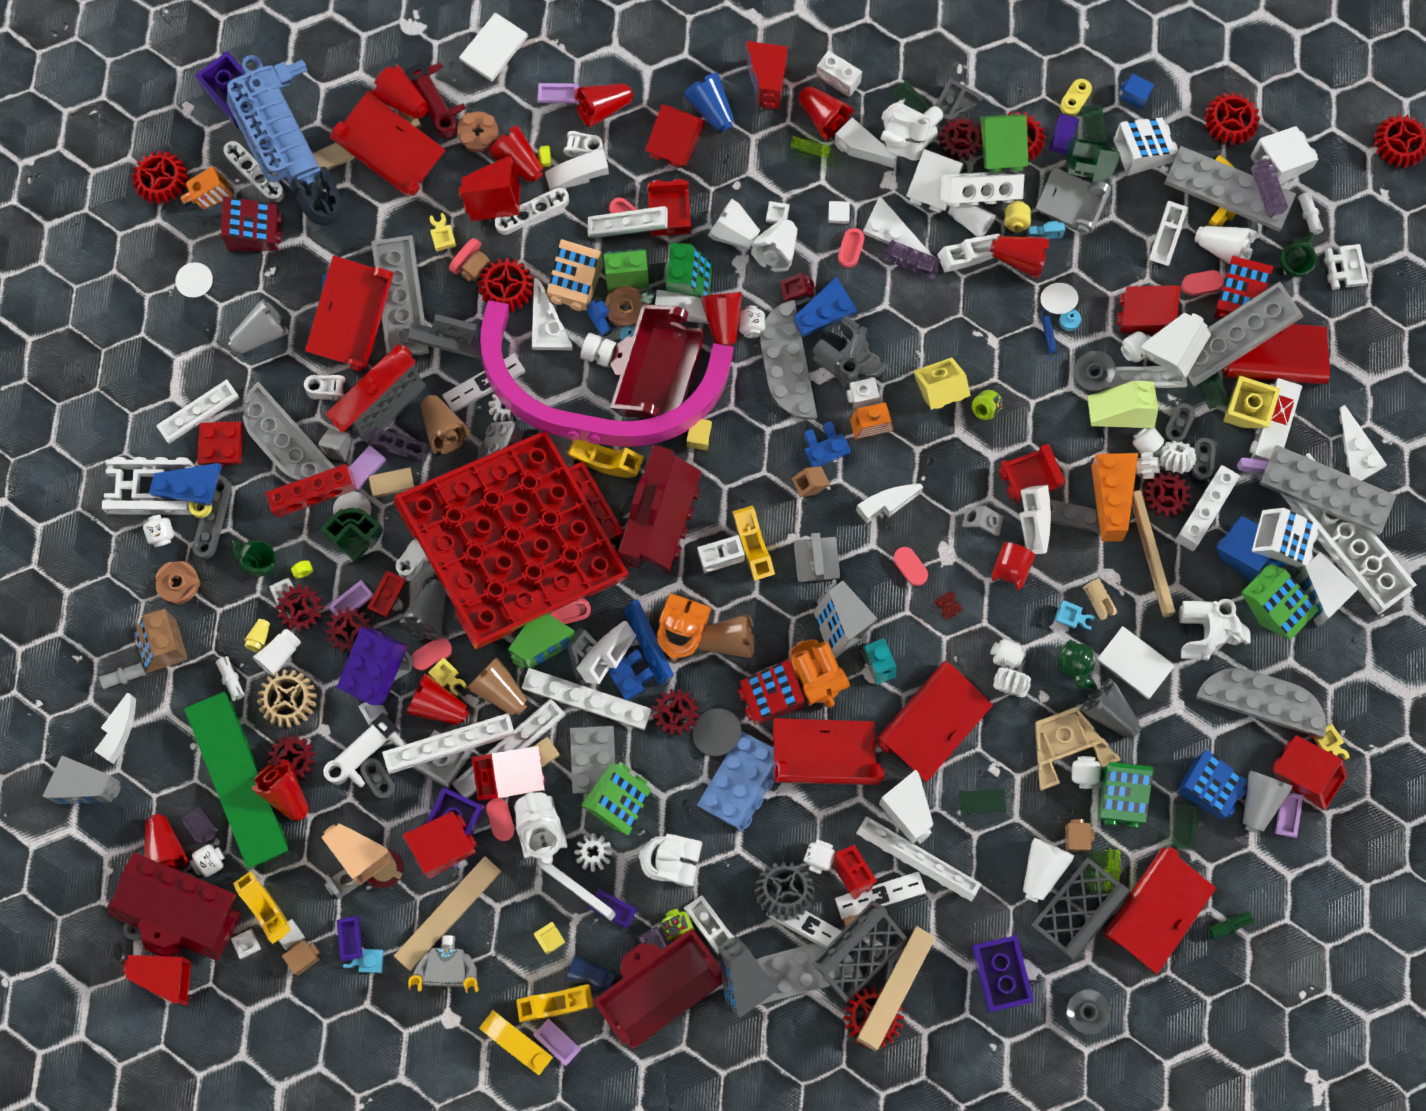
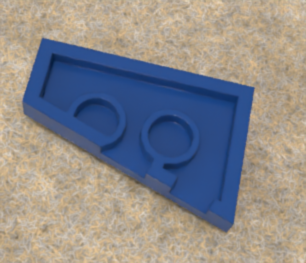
[793,277,857,337]
[149,463,222,506]

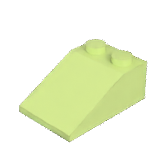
[1087,381,1158,428]

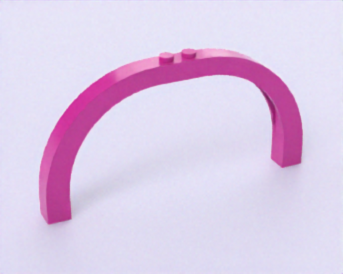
[480,300,734,447]

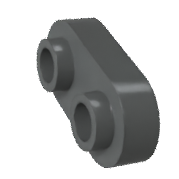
[1164,403,1195,443]
[1191,438,1215,481]
[361,758,395,799]

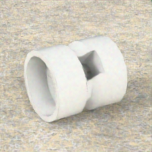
[580,333,617,368]

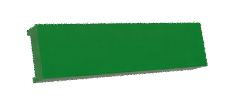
[184,691,292,870]

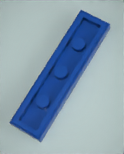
[623,599,674,686]

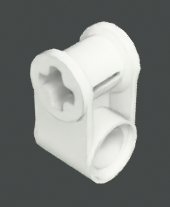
[563,131,604,158]
[304,375,346,401]
[396,539,429,581]

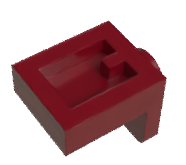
[780,273,815,302]

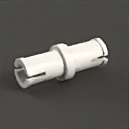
[1298,193,1323,235]
[215,656,245,701]

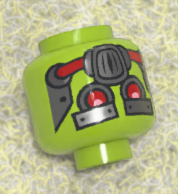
[972,390,1003,421]
[661,909,694,942]

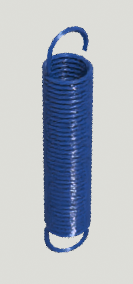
[1041,309,1058,360]

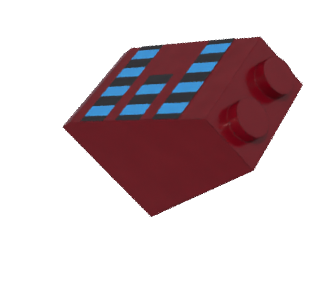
[221,196,283,251]

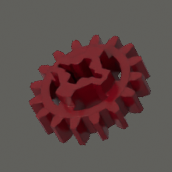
[939,116,982,161]
[1143,471,1191,518]
[275,584,324,632]
[325,607,373,653]
[653,689,699,737]
[268,734,316,780]

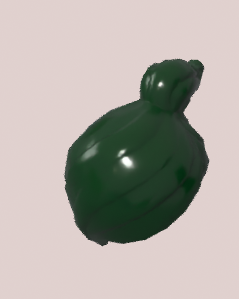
[1280,232,1317,278]
[231,540,276,577]
[1058,640,1097,691]

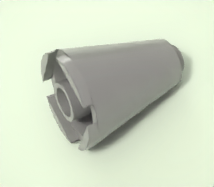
[228,299,289,354]
[1242,770,1293,834]

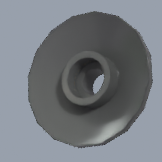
[1074,351,1116,391]
[1066,990,1111,1035]

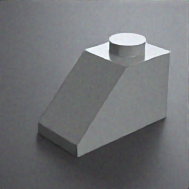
[318,427,353,462]

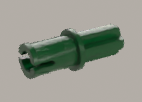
[1208,911,1254,941]

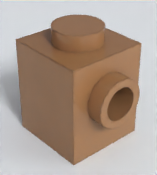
[792,466,830,497]
[1065,819,1095,852]
[282,940,320,976]

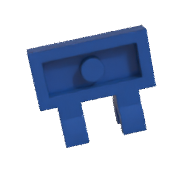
[804,421,851,467]
[608,649,655,701]

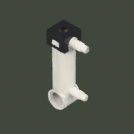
[323,712,405,787]

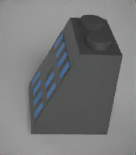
[718,936,776,1018]

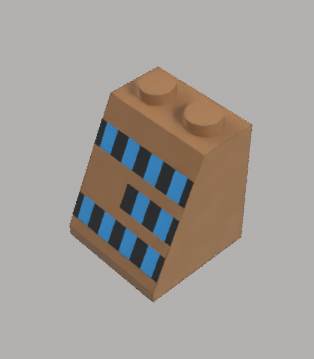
[134,609,188,673]

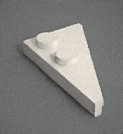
[863,197,931,262]
[532,278,573,350]
[1339,405,1387,481]

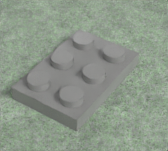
[570,726,615,794]

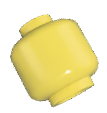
[1004,201,1031,233]

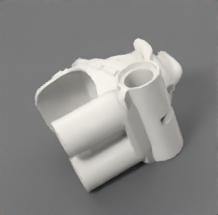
[881,99,943,161]
[1179,599,1250,661]
[514,793,567,865]
[639,834,702,887]

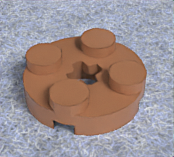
[457,112,499,153]
[605,286,646,328]
[156,561,200,605]

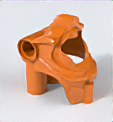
[657,593,712,662]
[790,639,850,708]

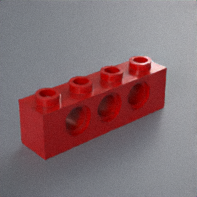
[265,464,358,518]

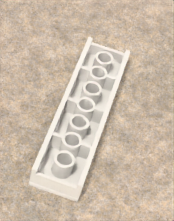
[1280,453,1416,615]

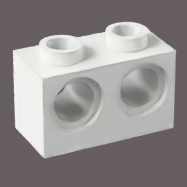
[816,50,862,97]
[697,535,745,573]

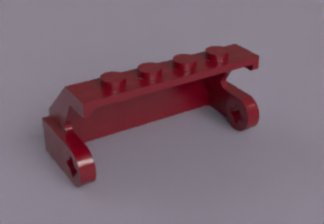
[610,304,706,420]
[618,445,701,574]
[107,852,241,961]
[593,928,723,1050]

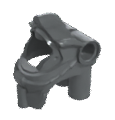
[813,316,888,389]

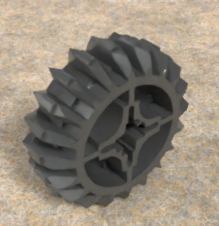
[755,861,815,921]

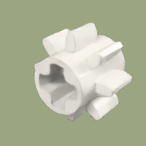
[1136,452,1160,479]

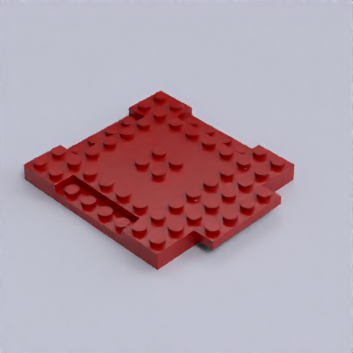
[393,430,629,650]

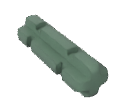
[640,288,657,305]

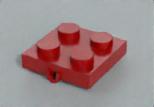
[197,421,243,467]

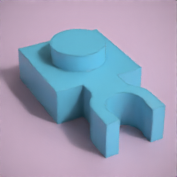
[1027,221,1065,239]
[1054,600,1095,631]
[343,949,383,973]

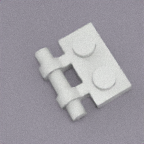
[1323,244,1368,290]

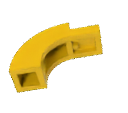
[733,505,775,581]
[516,984,594,1022]
[479,1010,553,1075]

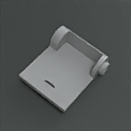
[1035,167,1111,235]

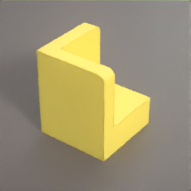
[687,419,712,451]
[534,922,566,955]

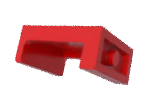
[647,179,691,237]
[998,443,1065,505]

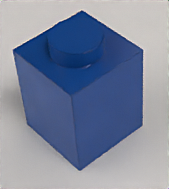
[1120,74,1155,109]

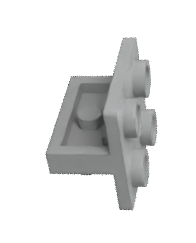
[477,421,524,460]
[794,533,840,583]

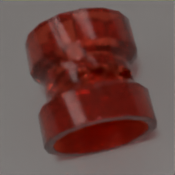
[934,591,964,620]

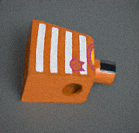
[180,166,234,209]
[850,402,894,439]

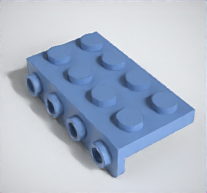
[697,731,774,832]

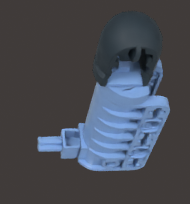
[227,55,343,226]

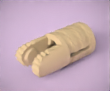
[1083,578,1117,620]

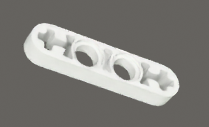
[223,141,284,203]
[495,188,569,235]

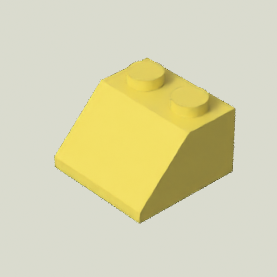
[913,358,970,409]
[1223,376,1280,428]

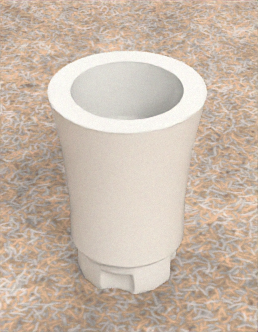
[948,203,996,237]
[252,629,301,677]

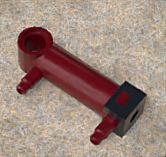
[405,61,466,139]

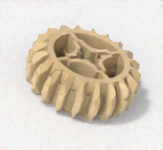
[257,670,317,728]

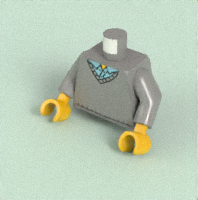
[408,936,479,993]

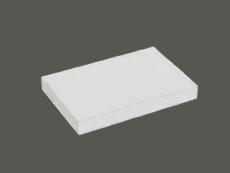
[459,13,528,81]
[1096,626,1175,700]

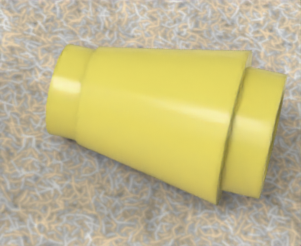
[244,619,270,652]

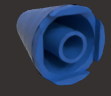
[684,72,734,132]

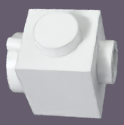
[846,378,880,409]

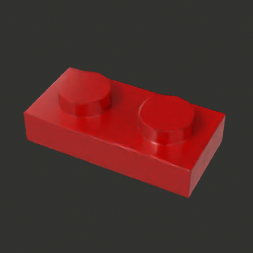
[367,571,407,618]

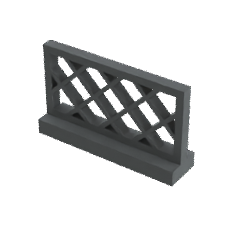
[352,364,427,445]
[1032,857,1130,961]
[811,900,908,1004]

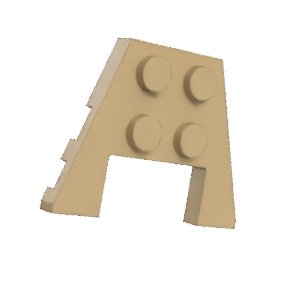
[1035,707,1120,791]

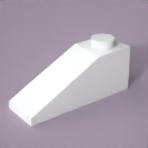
[835,118,897,168]
[684,895,734,957]

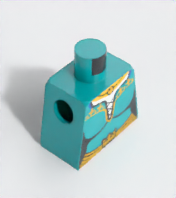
[860,638,896,685]

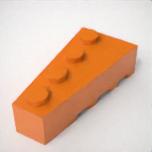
[1091,453,1138,542]

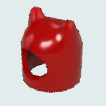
[991,542,1036,590]

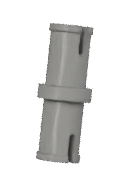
[99,662,146,689]

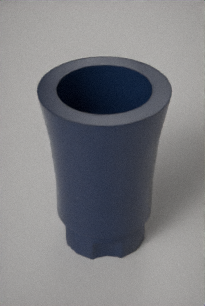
[564,954,615,992]

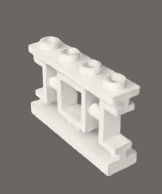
[102,457,195,515]

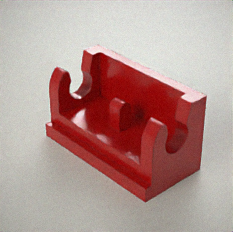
[832,845,877,900]

